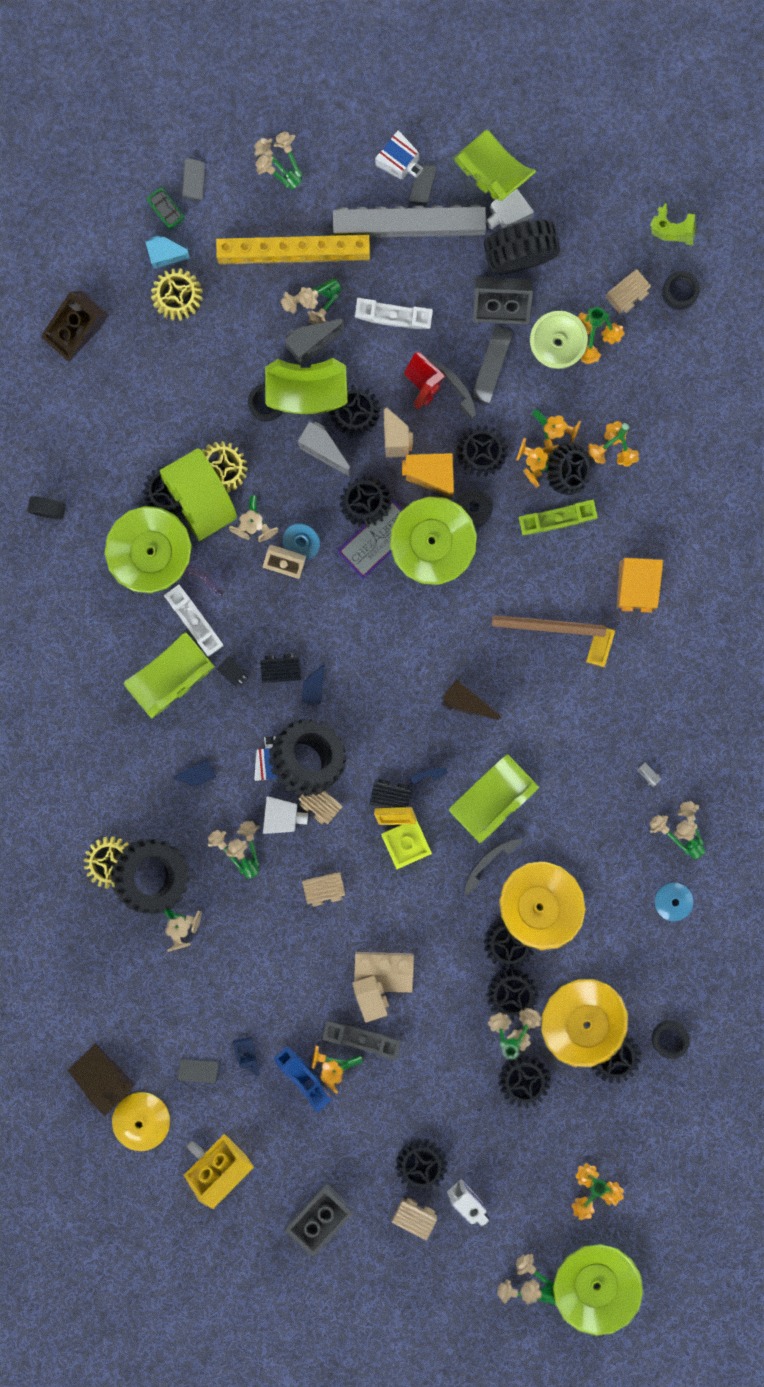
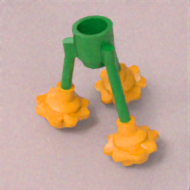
[576,307,625,364]
[571,1163,624,1220]

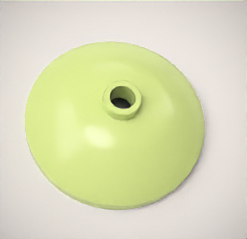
[530,311,588,369]

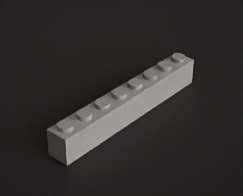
[333,205,486,237]

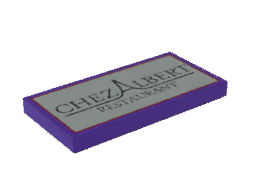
[337,499,402,579]

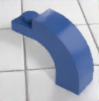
[274,1046,332,1112]

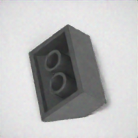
[473,277,533,325]
[284,1181,353,1257]

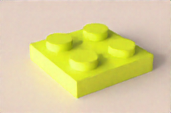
[381,820,432,869]

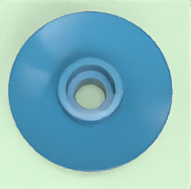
[283,524,320,559]
[655,883,693,921]

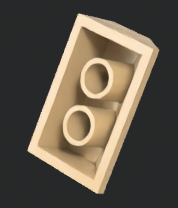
[384,408,413,458]
[355,952,414,993]

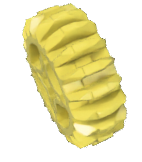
[151,268,203,321]
[202,442,248,493]
[84,836,129,889]

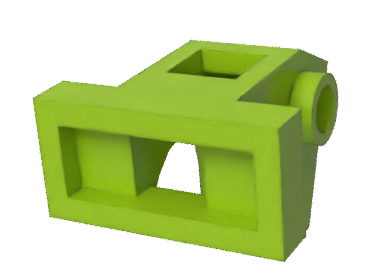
[650,203,696,246]

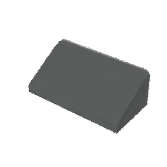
[182,158,205,201]
[409,165,437,207]
[177,1059,219,1083]

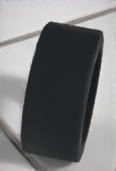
[662,271,700,310]
[248,383,283,422]
[27,496,66,520]
[651,1021,690,1059]

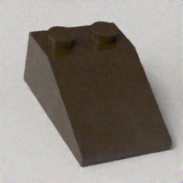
[41,291,108,361]
[441,680,501,721]
[68,1043,136,1116]

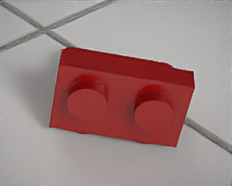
[404,352,445,410]

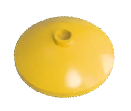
[112,1092,170,1151]

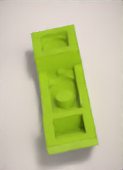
[519,499,598,536]

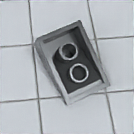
[284,319,345,366]

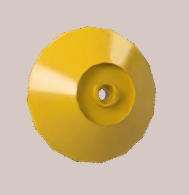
[500,862,586,950]
[541,979,628,1067]

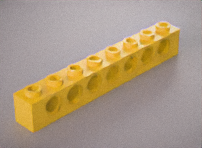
[216,235,370,264]

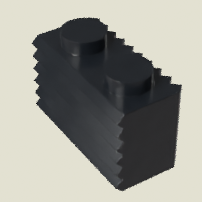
[260,653,301,684]
[216,656,249,687]
[370,779,412,808]

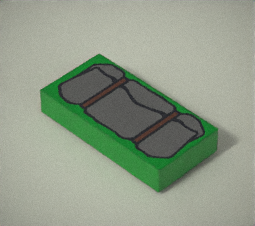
[146,187,185,230]

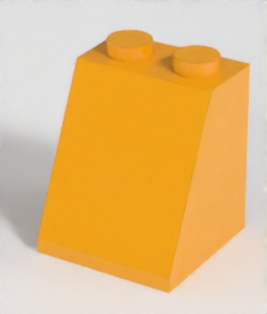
[402,453,454,498]
[617,558,663,613]

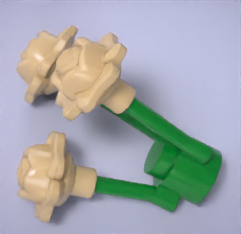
[254,132,303,190]
[281,278,341,325]
[649,801,706,859]
[208,821,260,879]
[487,1009,541,1059]
[497,1254,556,1305]

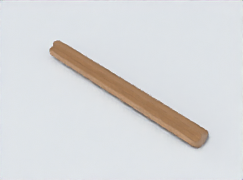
[492,615,606,637]

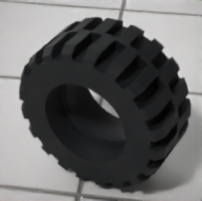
[483,219,560,274]
[269,719,347,796]
[111,839,190,914]

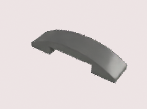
[472,325,513,403]
[427,358,476,421]
[463,838,522,895]
[322,1020,402,1061]

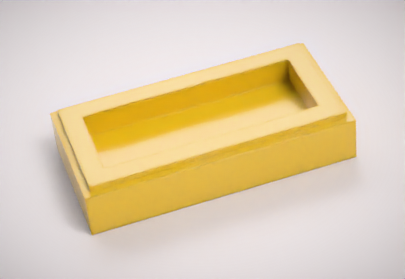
[586,628,615,667]
[374,807,417,825]

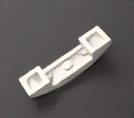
[355,298,433,329]
[164,585,224,657]

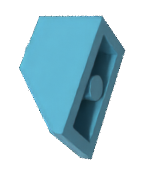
[146,236,190,269]

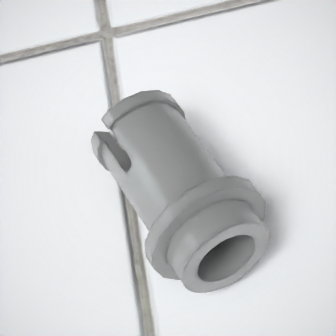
[637,762,661,787]

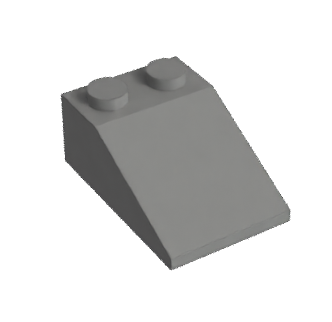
[298,422,351,476]

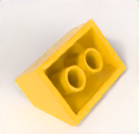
[183,1134,254,1209]

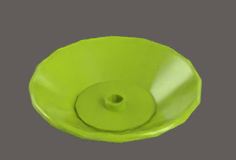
[390,497,477,585]
[104,506,191,593]
[553,1244,643,1336]

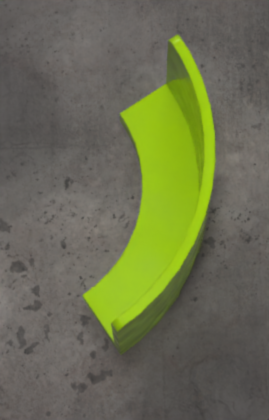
[453,130,536,201]
[265,358,347,414]
[159,449,237,541]
[124,633,214,719]
[449,755,539,843]

